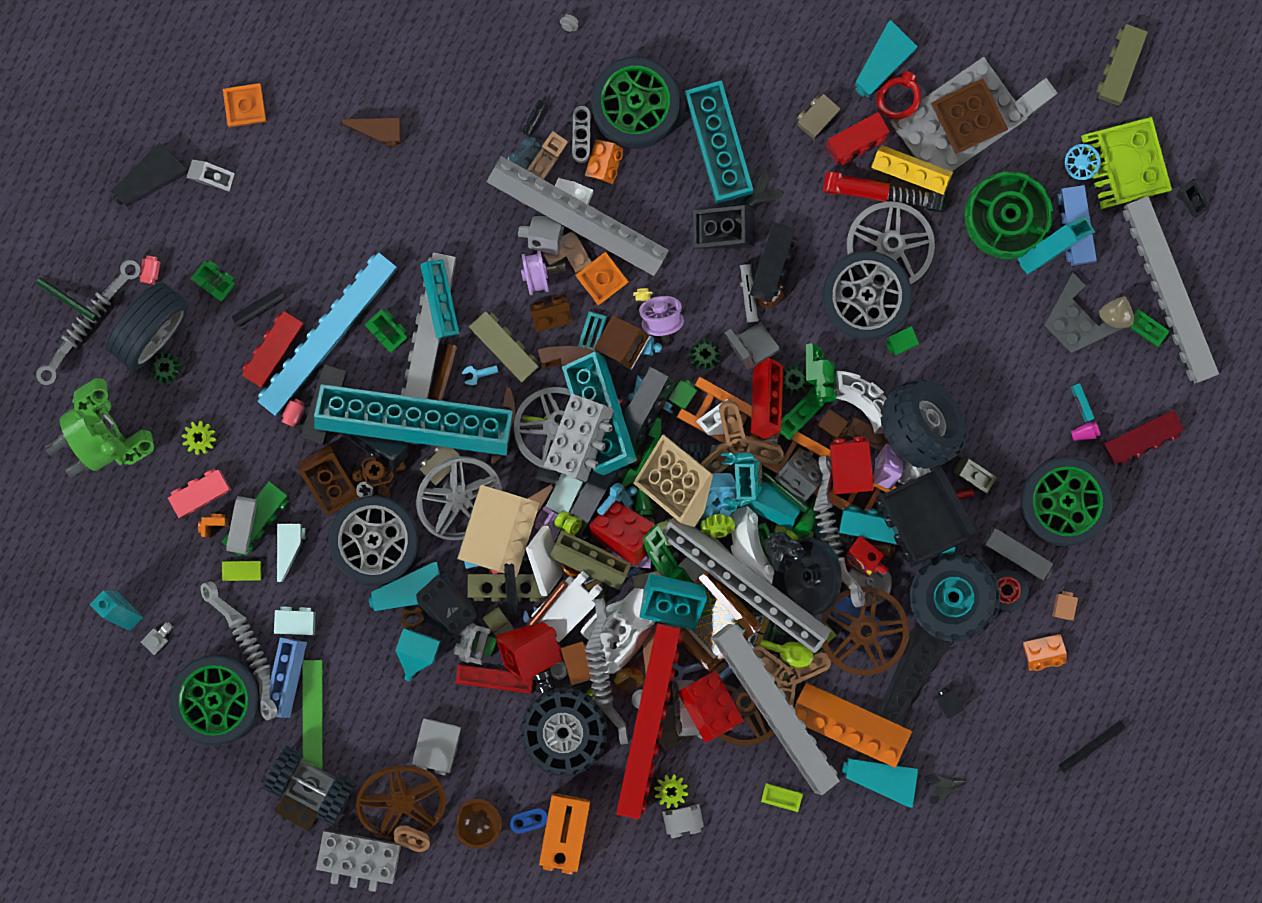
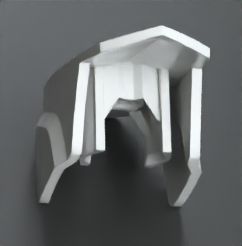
[581,588,656,674]

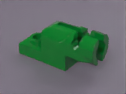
[806,343,837,402]

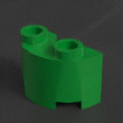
[190,260,235,302]
[365,309,407,353]

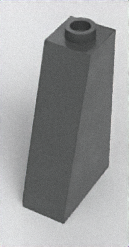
[981,528,1053,580]

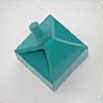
[395,628,442,681]

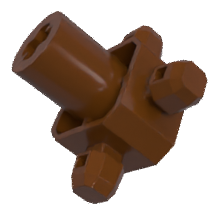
[352,456,406,497]

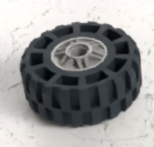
[520,688,608,776]

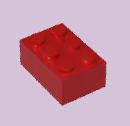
[825,112,889,166]
[590,501,655,566]
[677,670,744,743]

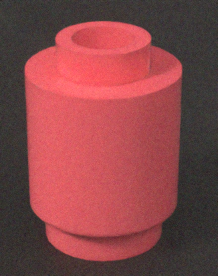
[138,256,161,285]
[281,399,306,428]

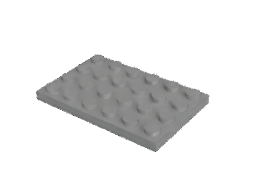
[890,57,1028,171]

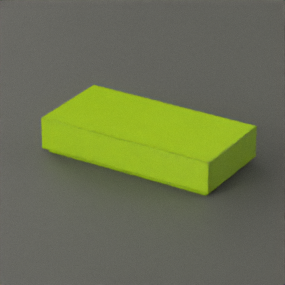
[222,561,261,581]
[761,783,803,812]

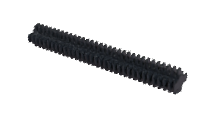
[504,563,519,623]
[1059,721,1126,773]

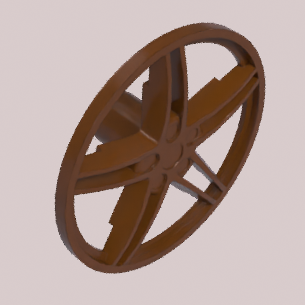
[820,586,909,675]
[711,661,775,746]
[356,765,446,840]

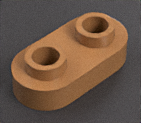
[394,825,430,852]

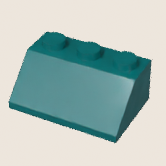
[639,574,707,630]

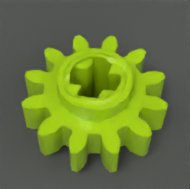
[182,421,217,455]
[700,514,735,538]
[654,774,688,808]

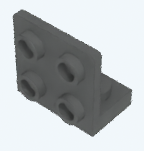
[724,322,780,370]
[775,447,823,502]

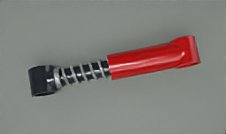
[823,172,948,213]

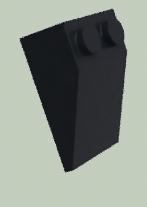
[693,205,755,249]

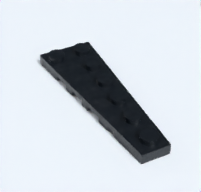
[877,623,950,724]

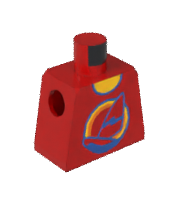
[845,536,889,578]

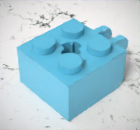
[699,473,737,526]

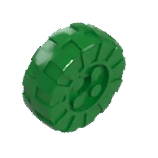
[964,171,1053,260]

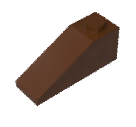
[342,118,401,147]

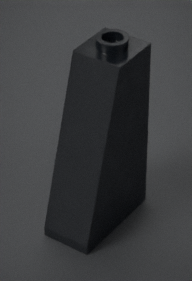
[111,142,188,207]

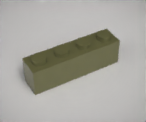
[1096,24,1148,106]
[469,311,539,384]
[549,530,632,590]

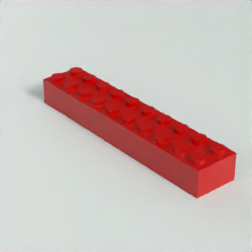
[616,622,683,819]

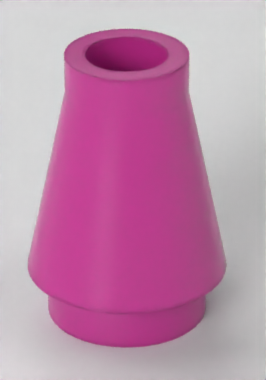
[1071,420,1101,442]

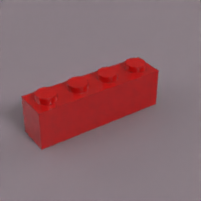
[242,311,305,389]
[751,358,783,439]

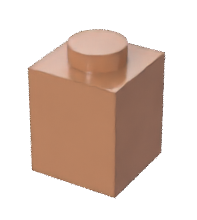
[1052,591,1078,621]

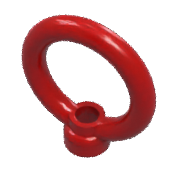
[876,71,922,120]

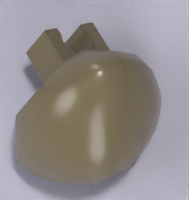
[1099,296,1134,328]

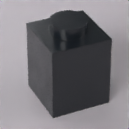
[935,688,965,719]

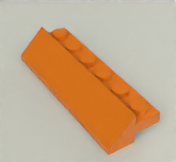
[794,683,912,768]

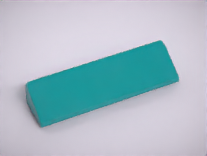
[421,259,459,339]

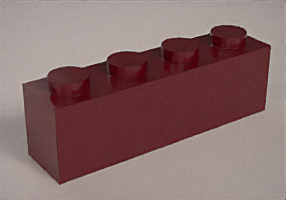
[1102,410,1184,466]

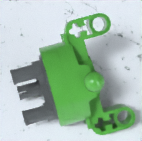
[45,378,154,478]

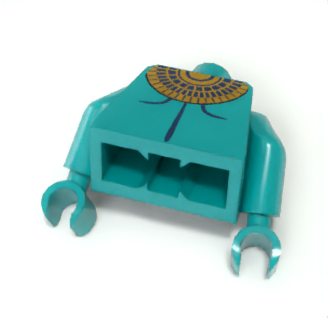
[721,452,763,512]

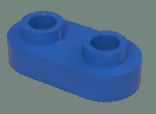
[510,808,548,834]

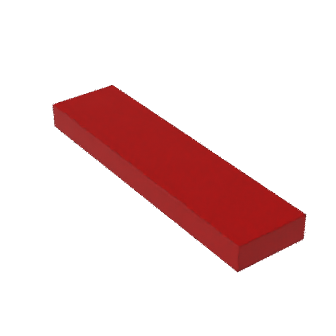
[455,664,534,694]

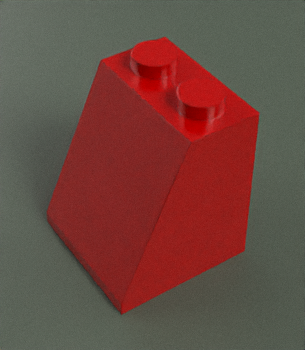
[830,436,874,494]
[495,622,562,682]

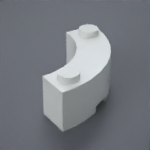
[833,371,887,434]
[729,506,774,584]

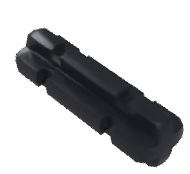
[522,100,547,136]

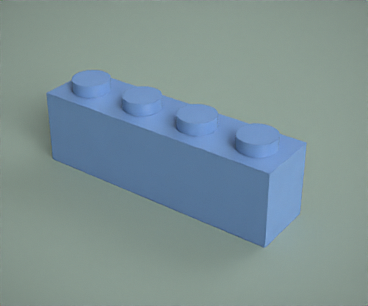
[1057,185,1097,266]
[269,637,307,718]

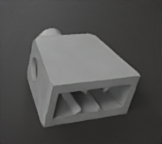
[518,216,564,255]

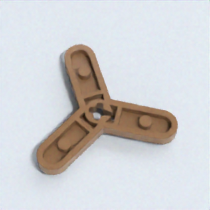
[700,400,784,474]
[753,645,831,706]

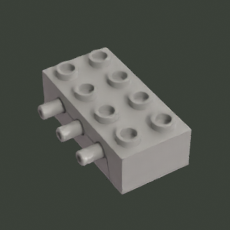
[544,394,614,482]
[316,830,401,892]

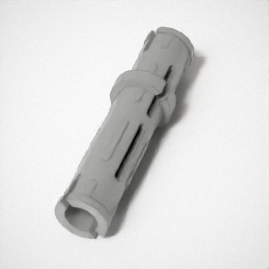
[740,264,759,323]

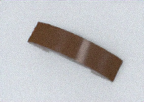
[491,388,517,464]

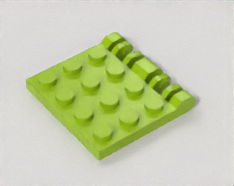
[1081,117,1172,210]

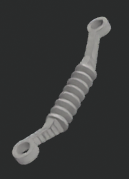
[36,260,140,385]
[813,455,865,608]
[200,581,277,720]
[584,598,629,745]

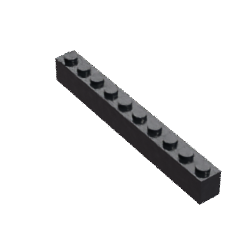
[557,367,676,543]

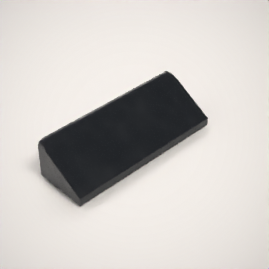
[232,287,287,328]

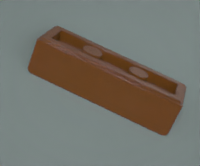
[430,344,458,401]

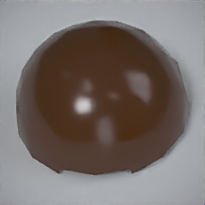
[455,799,502,849]

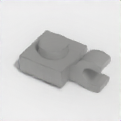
[141,622,174,655]

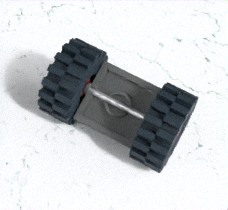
[263,746,356,826]

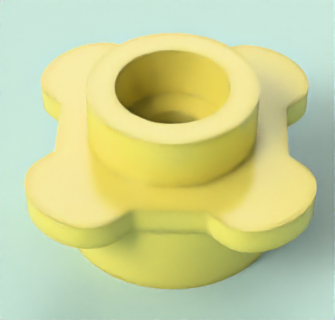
[633,288,653,301]

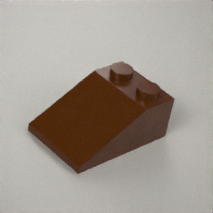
[297,444,360,516]

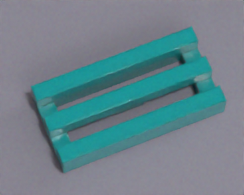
[578,311,607,351]

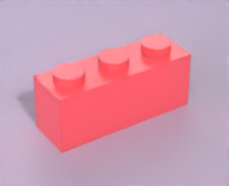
[168,469,231,519]

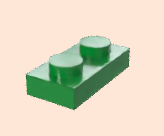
[1129,309,1170,347]

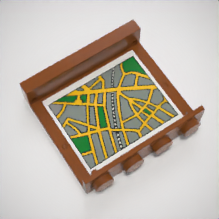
[680,571,762,672]

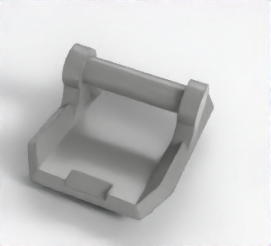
[454,623,491,665]

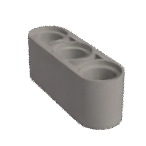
[572,106,591,164]
[226,496,257,555]
[672,680,699,736]

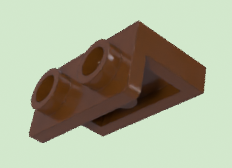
[529,295,573,332]

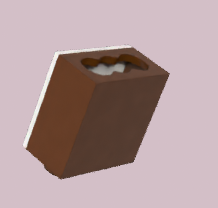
[594,316,651,370]

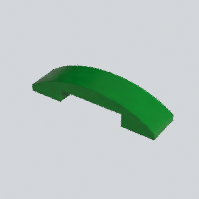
[780,386,826,440]
[619,417,661,487]
[643,525,692,583]

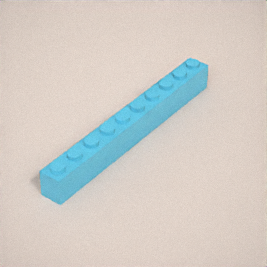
[257,253,398,417]

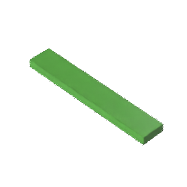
[303,660,323,770]

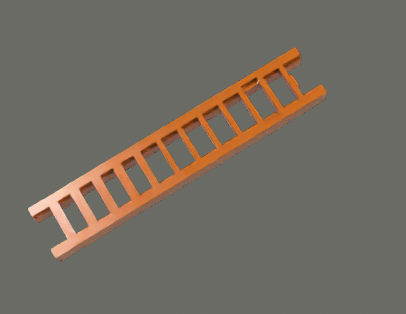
[677,377,897,511]

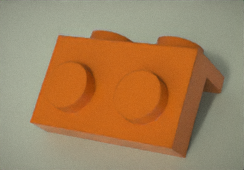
[585,139,623,184]
[198,514,230,538]
[1023,634,1067,671]

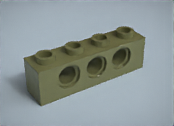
[468,574,545,601]

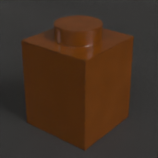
[817,409,848,439]

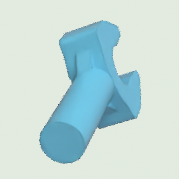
[462,365,498,386]
[597,483,625,515]

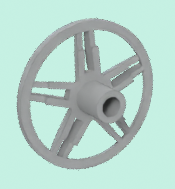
[847,202,935,289]
[514,387,571,471]
[416,457,502,540]

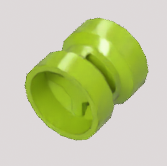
[554,510,582,536]

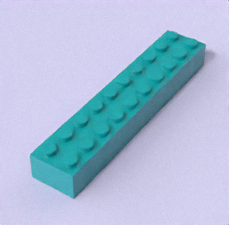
[314,384,513,455]

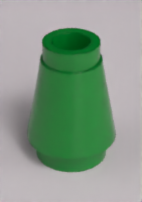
[635,489,654,517]

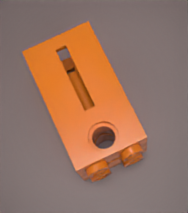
[539,793,591,874]

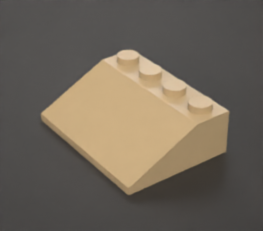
[633,435,713,527]
[457,485,540,577]

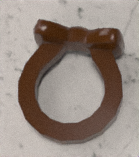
[401,606,424,629]

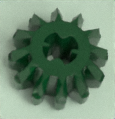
[689,338,722,371]
[150,352,183,384]
[782,364,810,396]

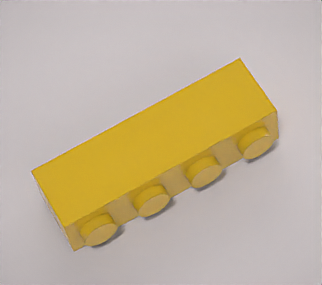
[872,145,953,194]

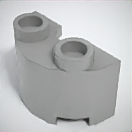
[662,804,704,838]

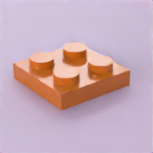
[223,83,267,127]
[575,252,628,306]

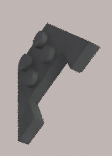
[1044,272,1123,353]

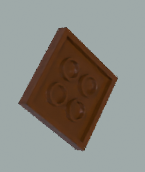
[931,78,1008,155]

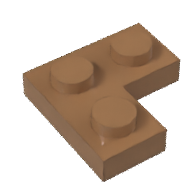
[542,231,591,273]

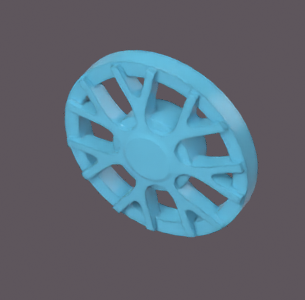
[1065,144,1101,180]

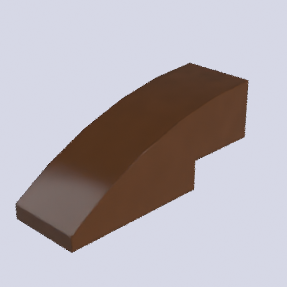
[538,346,599,371]

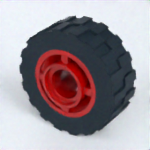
[994,569,1029,612]

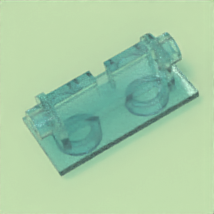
[508,137,542,169]

